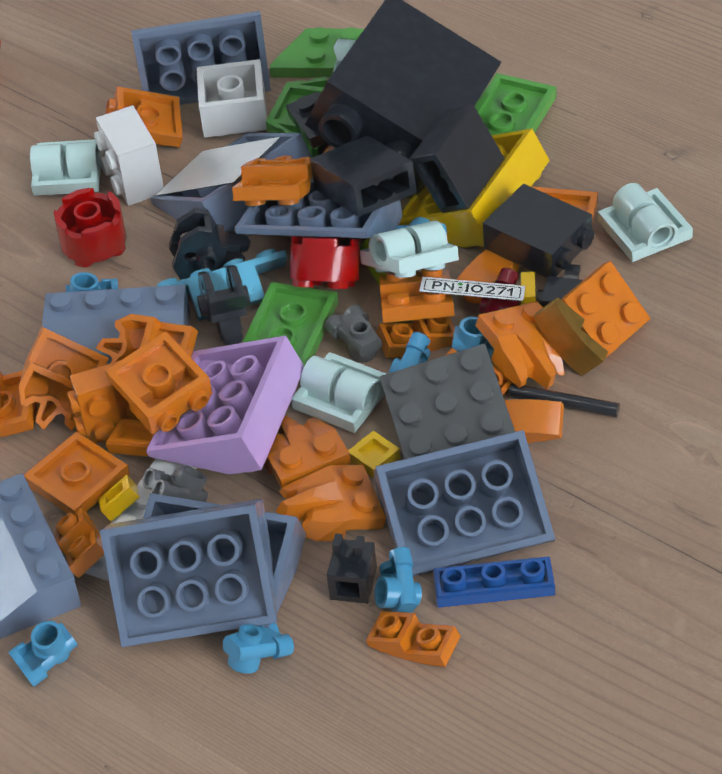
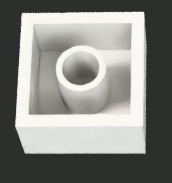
[197,59,267,138]
[94,105,164,206]

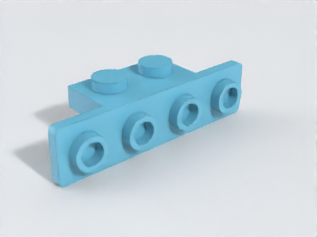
[157,249,287,321]

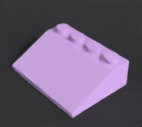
[146,335,304,474]

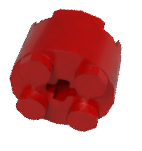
[53,188,127,268]
[290,236,360,289]

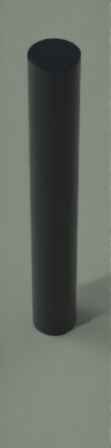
[509,383,620,418]

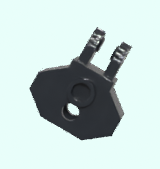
[169,208,251,280]
[197,265,251,345]

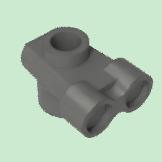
[324,305,382,362]
[143,465,208,502]

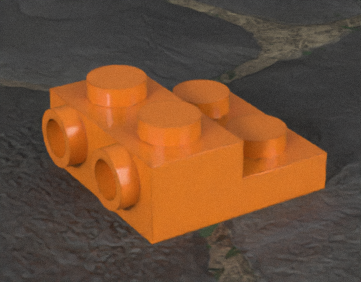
[105,86,183,148]
[379,269,455,323]
[105,331,213,435]
[67,361,139,444]

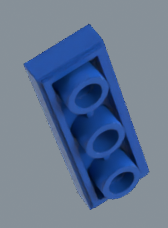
[433,556,555,608]

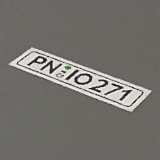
[419,277,525,301]

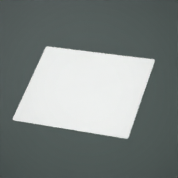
[156,137,280,195]

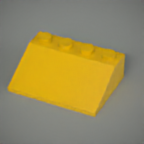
[398,128,550,248]

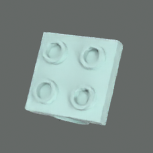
[30,139,103,196]
[598,183,693,262]
[360,221,459,278]
[291,352,386,433]

